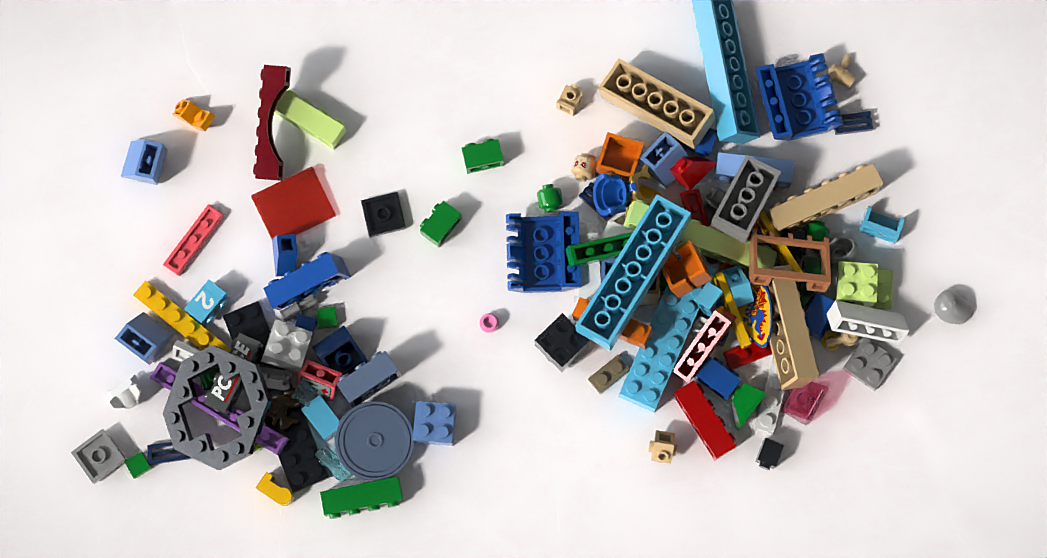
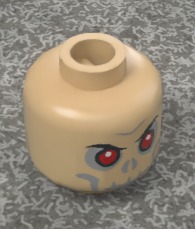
[571,153,597,182]

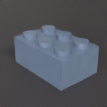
[337,351,401,407]

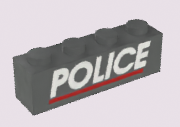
[204,333,264,416]

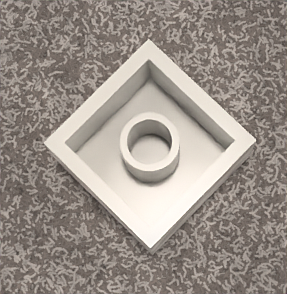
[261,320,313,374]

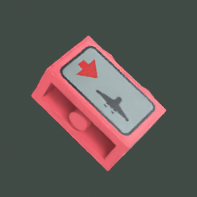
[297,359,342,401]

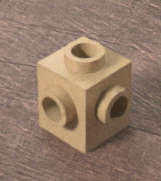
[648,430,678,464]

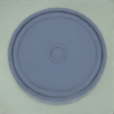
[334,401,414,480]

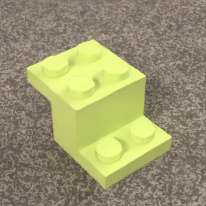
[836,261,893,310]

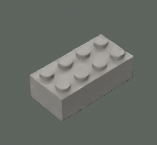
[710,155,781,243]

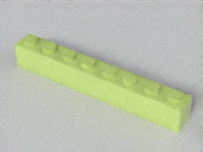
[624,200,778,271]

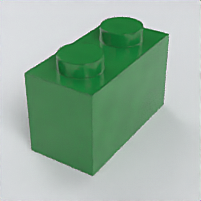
[461,138,504,174]
[420,200,462,247]

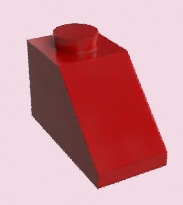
[670,157,717,190]

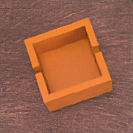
[596,132,644,184]
[661,240,713,298]

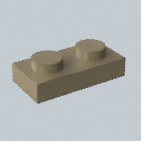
[588,355,630,394]

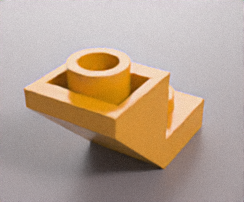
[172,99,215,132]

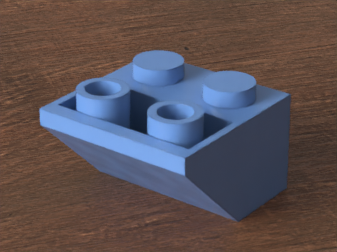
[639,131,689,189]
[121,139,168,185]
[114,312,174,365]

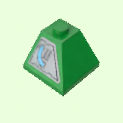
[731,383,766,430]

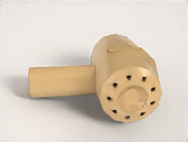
[827,55,856,88]
[825,333,858,347]

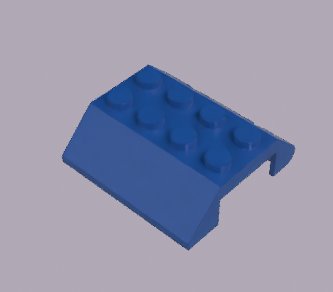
[755,53,843,141]
[506,212,581,293]

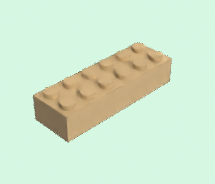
[598,58,716,149]
[766,164,883,237]
[765,265,819,390]

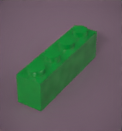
[565,232,633,268]
[320,476,403,519]

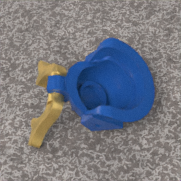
[593,164,655,216]

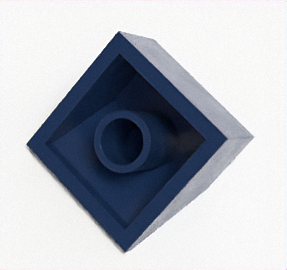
[312,325,369,376]

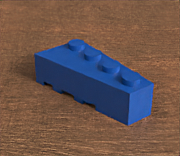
[263,252,351,310]

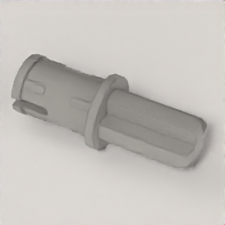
[279,294,318,322]

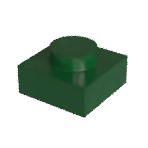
[199,367,220,390]

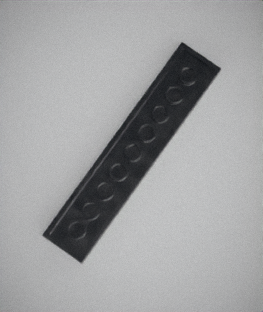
[223,301,330,493]

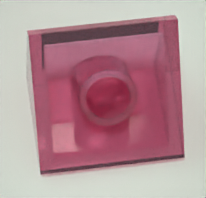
[780,381,829,426]

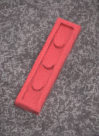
[163,204,224,276]

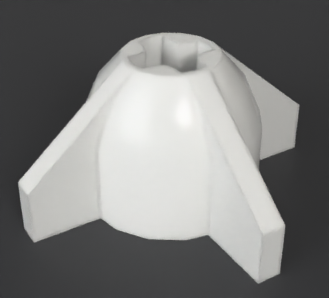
[106,374,142,409]

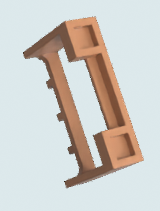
[749,229,831,292]

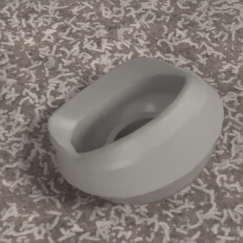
[819,238,858,264]
[934,289,972,324]

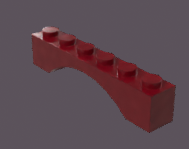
[253,65,291,181]

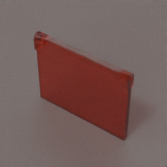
[251,166,336,239]

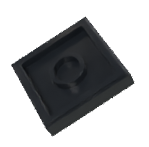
[361,192,406,238]

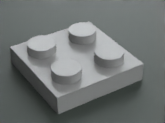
[842,337,897,391]
[71,429,126,484]

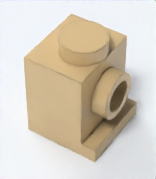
[556,84,583,116]

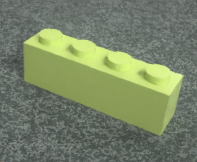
[274,89,346,150]

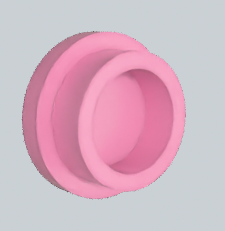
[480,313,499,333]

